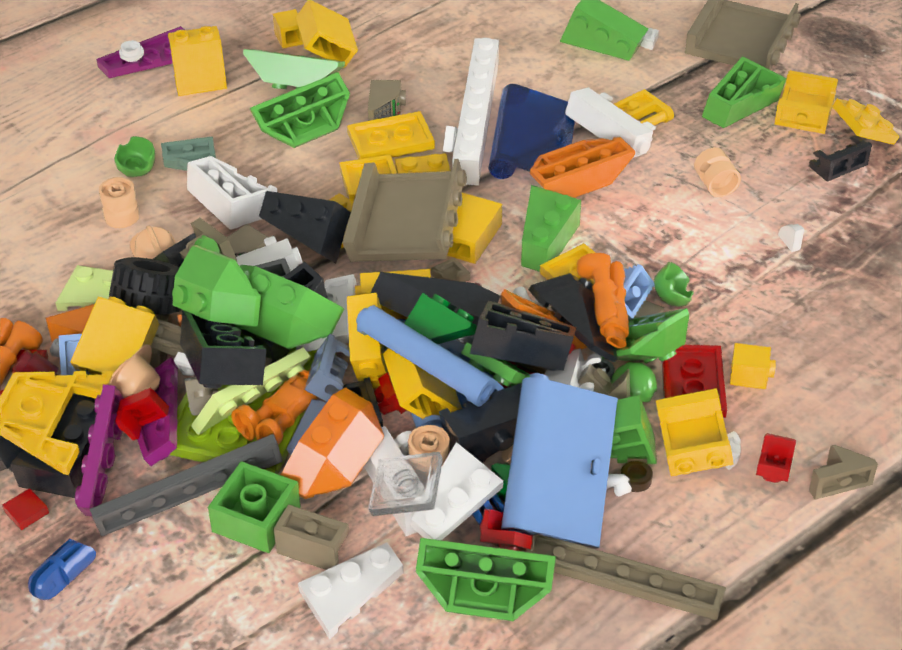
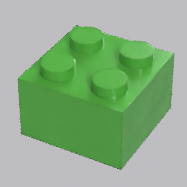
[208,461,301,553]

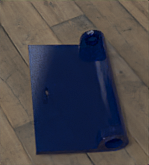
[488,84,575,179]

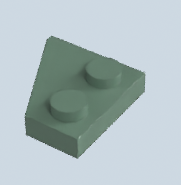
[161,136,216,171]

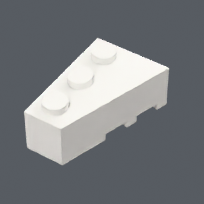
[187,156,277,230]

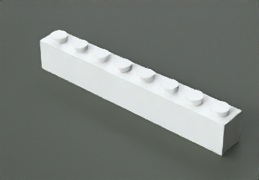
[452,38,499,186]

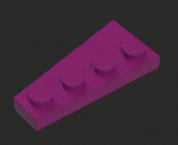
[96,26,185,78]
[137,357,178,466]
[75,384,124,516]

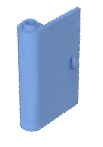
[356,305,505,407]
[501,373,618,548]

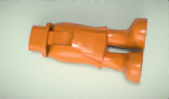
[576,253,629,349]
[0,318,43,387]
[231,369,318,445]

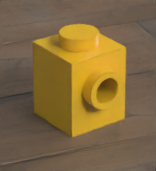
[273,9,303,49]
[730,343,776,389]

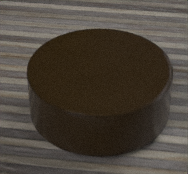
[621,461,653,492]

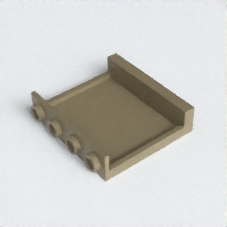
[685,0,801,70]
[343,159,467,262]

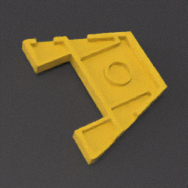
[0,371,114,475]

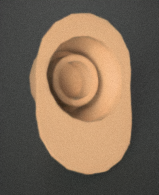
[130,225,176,259]
[109,344,160,398]

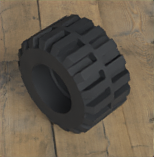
[109,257,181,315]

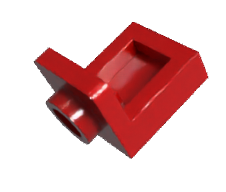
[115,387,169,441]
[756,433,796,483]
[480,509,533,551]

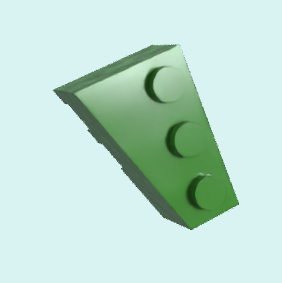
[560,0,648,61]
[702,56,787,128]
[521,185,581,272]
[610,395,657,464]

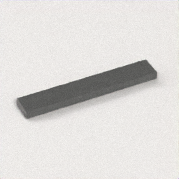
[90,434,283,537]

